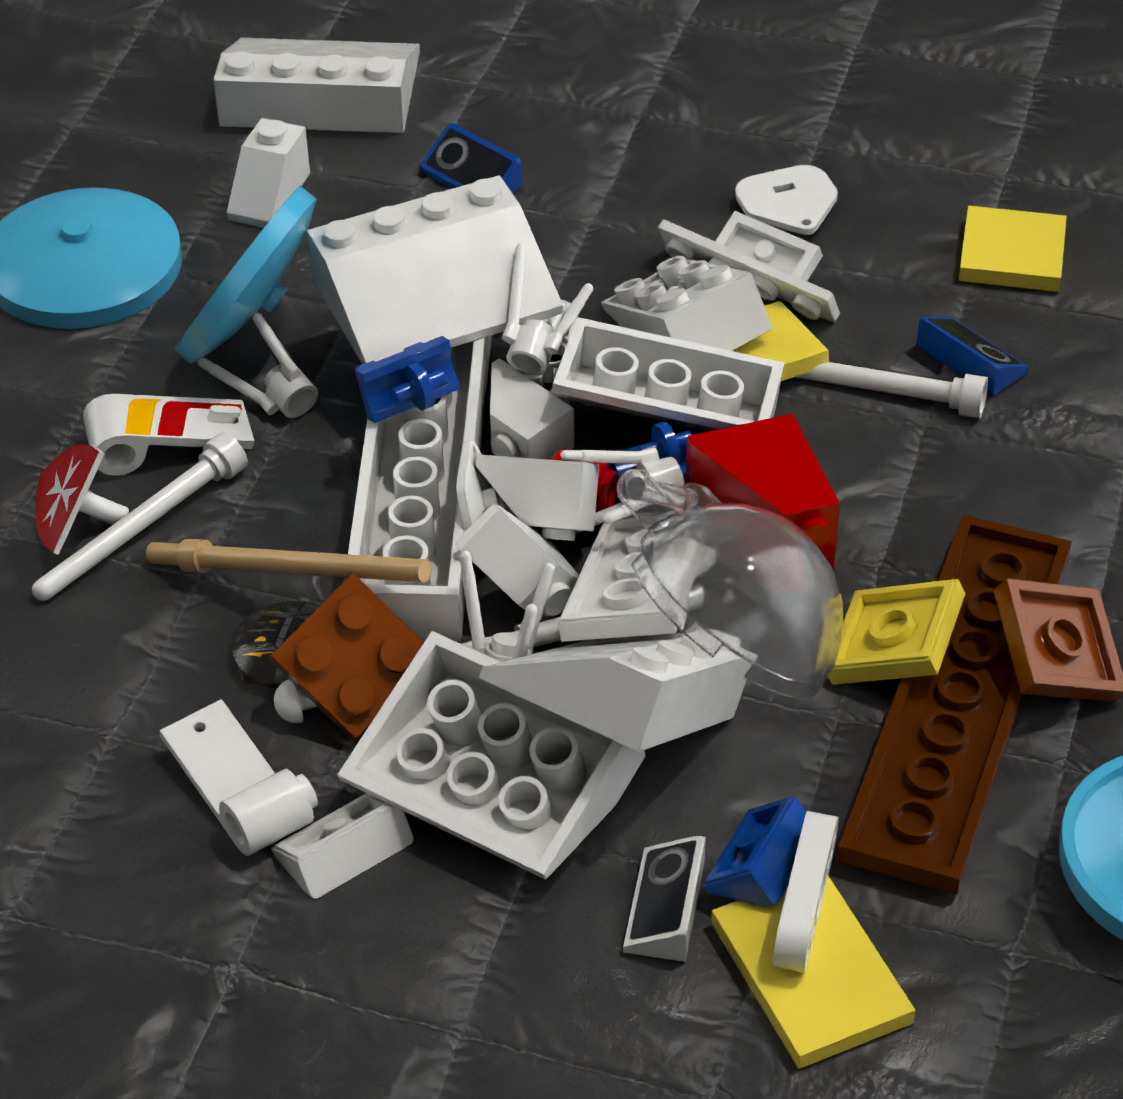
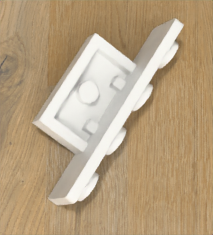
[657,211,840,322]

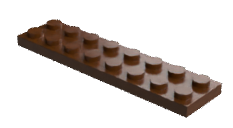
[837,515,1072,895]

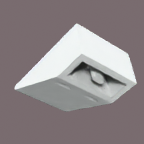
[601,256,773,351]

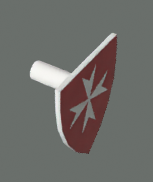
[36,443,129,555]

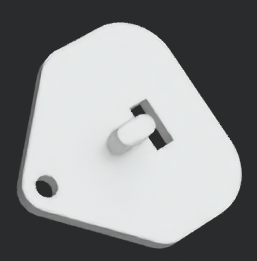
[735,165,838,235]
[456,440,504,531]

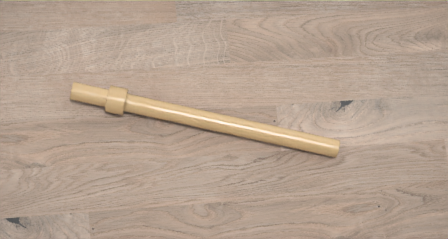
[146,539,431,583]

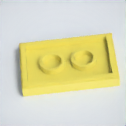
[711,876,916,1069]

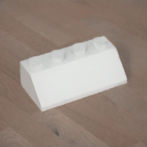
[552,317,785,431]

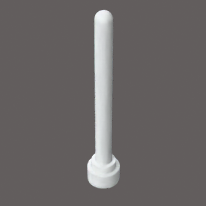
[795,362,988,419]
[32,432,248,601]

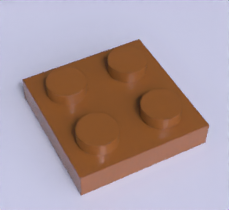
[268,573,424,741]
[993,578,1123,702]

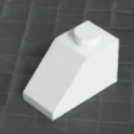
[226,118,310,228]
[490,358,574,460]
[475,454,599,541]
[455,502,579,621]

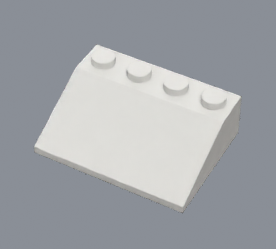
[213,38,420,133]
[307,175,563,364]
[479,628,756,752]
[337,631,646,880]

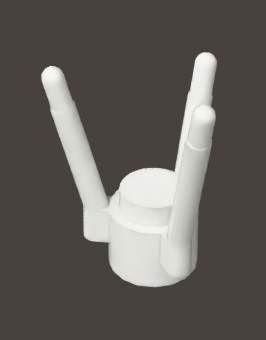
[502,243,593,375]
[197,312,318,418]
[560,447,685,534]
[460,551,555,662]

